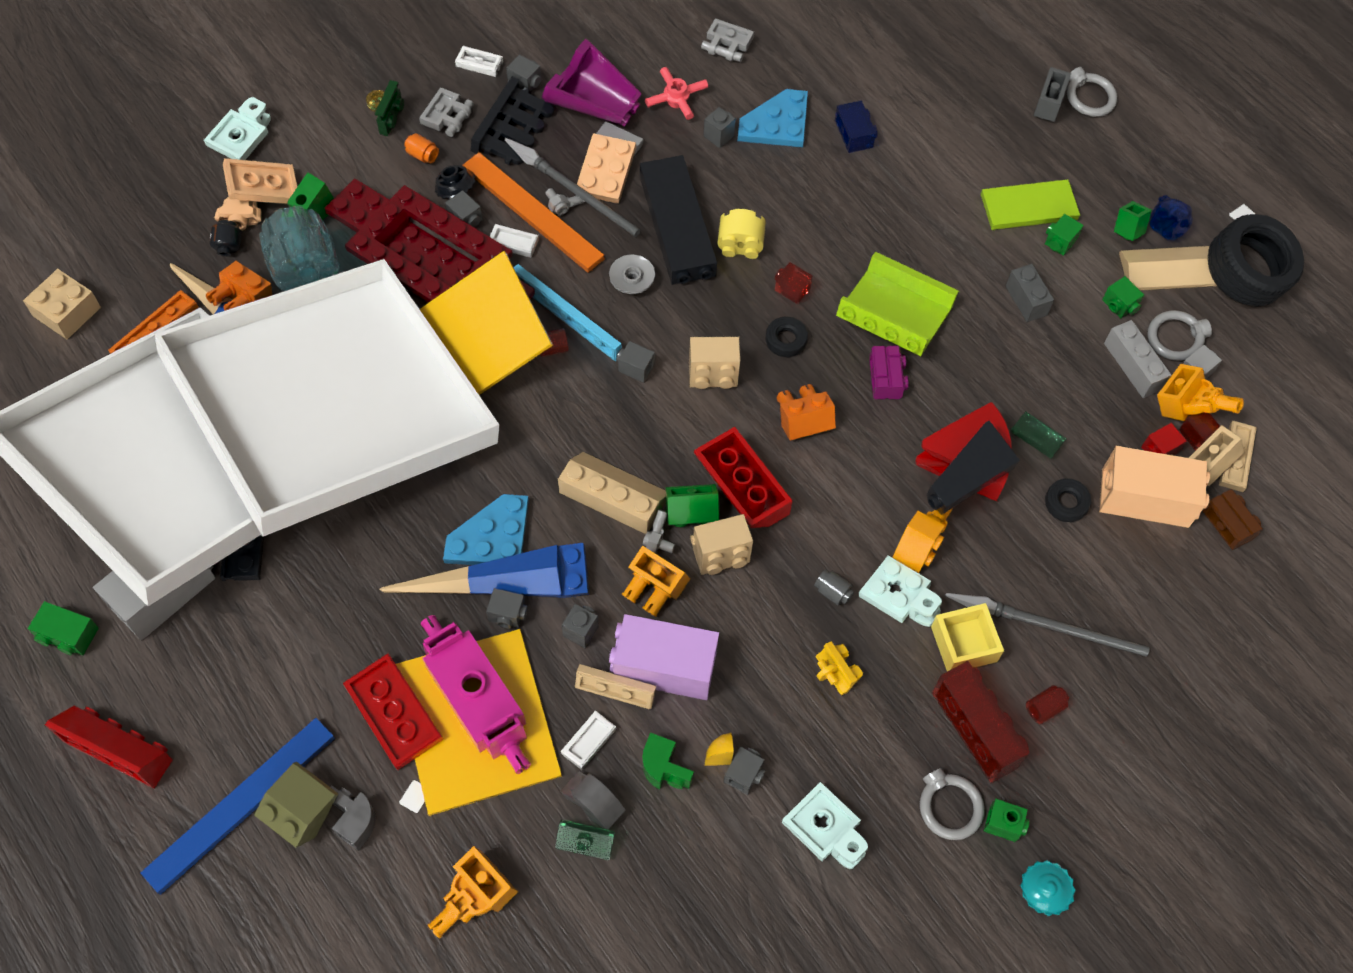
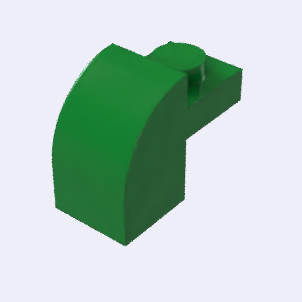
[643,733,694,789]

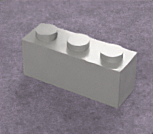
[1104,320,1171,398]

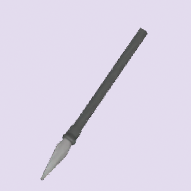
[505,138,640,237]
[945,593,1149,657]

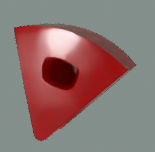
[915,402,1012,501]

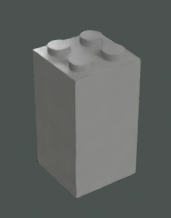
[92,566,215,641]

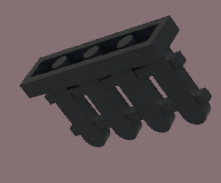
[470,76,554,165]

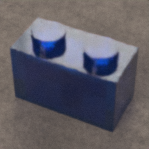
[835,100,878,153]

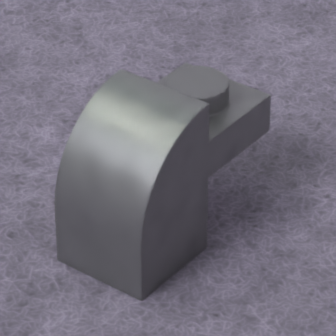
[561,771,625,830]
[331,786,375,851]

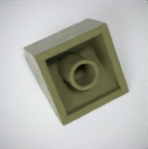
[254,762,338,848]

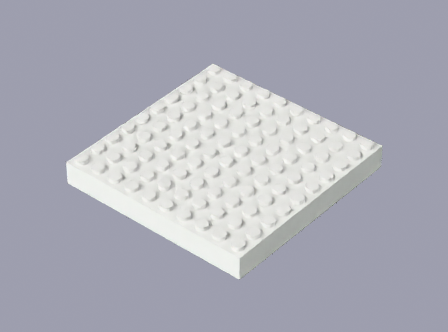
[155,259,499,536]
[0,308,261,606]

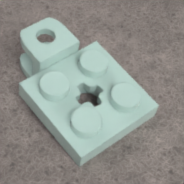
[204,97,271,160]
[859,556,942,627]
[782,782,868,869]

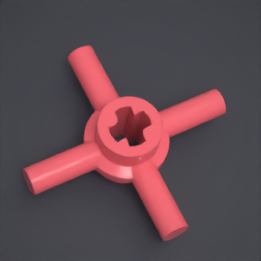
[645,67,708,120]

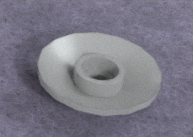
[609,254,655,294]

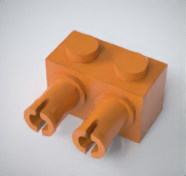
[206,261,272,311]
[777,384,836,441]

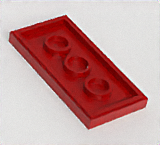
[343,653,444,770]

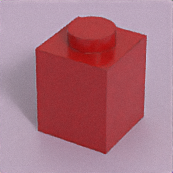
[1141,423,1187,456]

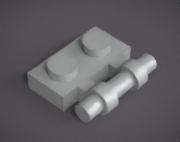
[701,18,754,62]
[419,87,474,137]

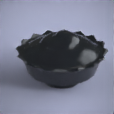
[435,165,476,199]

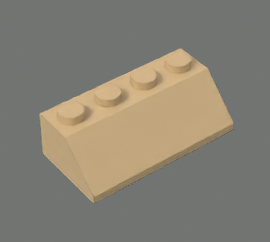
[558,452,666,534]

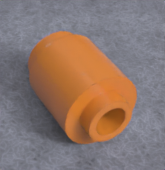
[405,133,439,164]

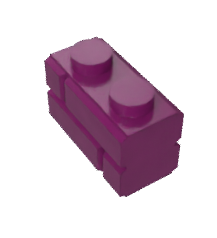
[869,346,908,400]

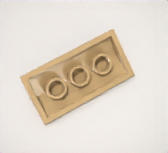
[1119,246,1217,290]

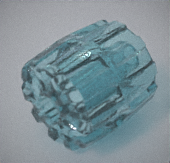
[259,205,340,291]

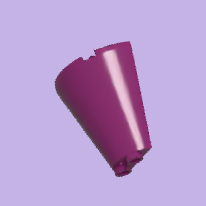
[542,39,642,127]

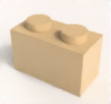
[1189,425,1243,486]

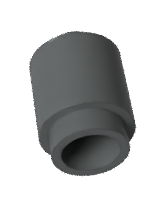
[814,569,854,606]

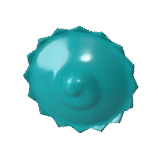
[1020,860,1076,916]

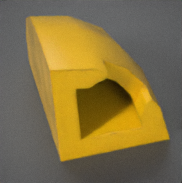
[704,733,734,766]

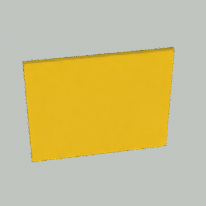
[419,251,553,395]
[396,629,562,816]

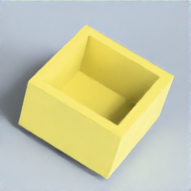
[931,603,1004,674]

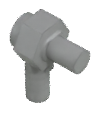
[545,188,585,215]
[643,509,676,553]

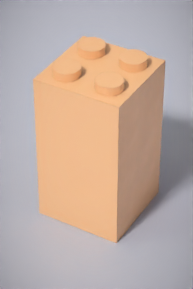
[1099,446,1210,528]

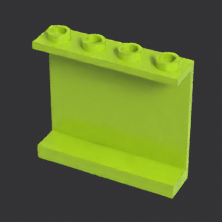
[836,252,959,356]

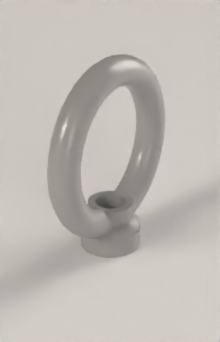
[1067,67,1117,117]
[1147,310,1212,361]
[920,768,984,840]

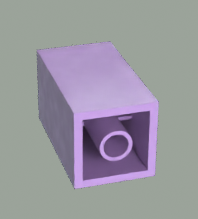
[609,614,719,700]

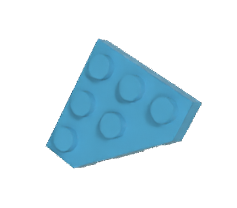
[737,89,808,147]
[443,494,529,565]

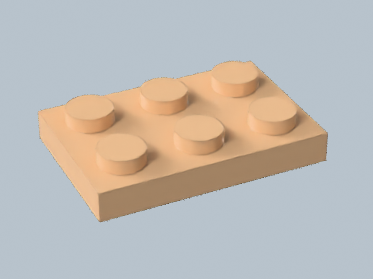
[577,133,636,204]
[223,158,297,204]

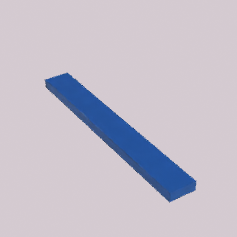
[140,718,335,895]

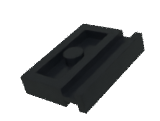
[220,535,264,581]

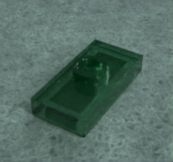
[1010,411,1067,459]
[555,820,615,860]

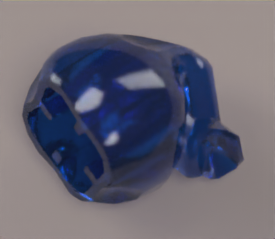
[1150,195,1192,240]

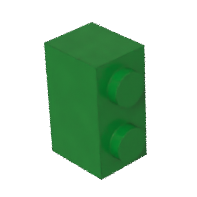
[665,484,719,527]
[28,601,99,656]

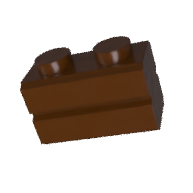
[1202,489,1263,550]

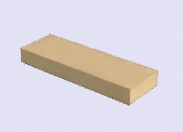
[1219,420,1257,492]
[575,664,656,709]

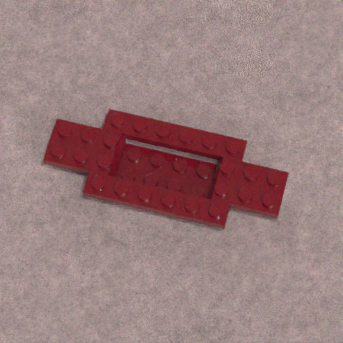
[325,178,535,303]

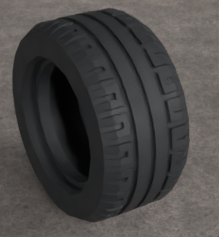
[1208,214,1304,306]

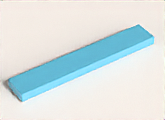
[514,264,622,361]

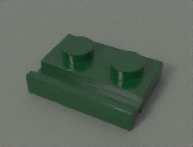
[375,80,404,136]

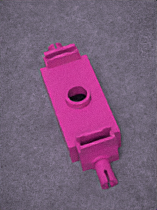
[421,615,531,774]

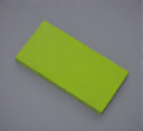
[981,180,1080,230]

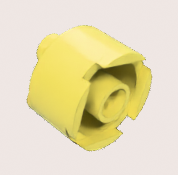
[718,209,766,259]

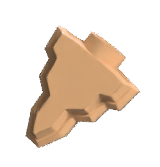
[214,197,262,231]

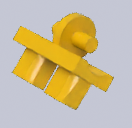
[816,641,863,696]

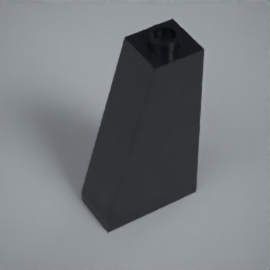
[926,420,1020,515]

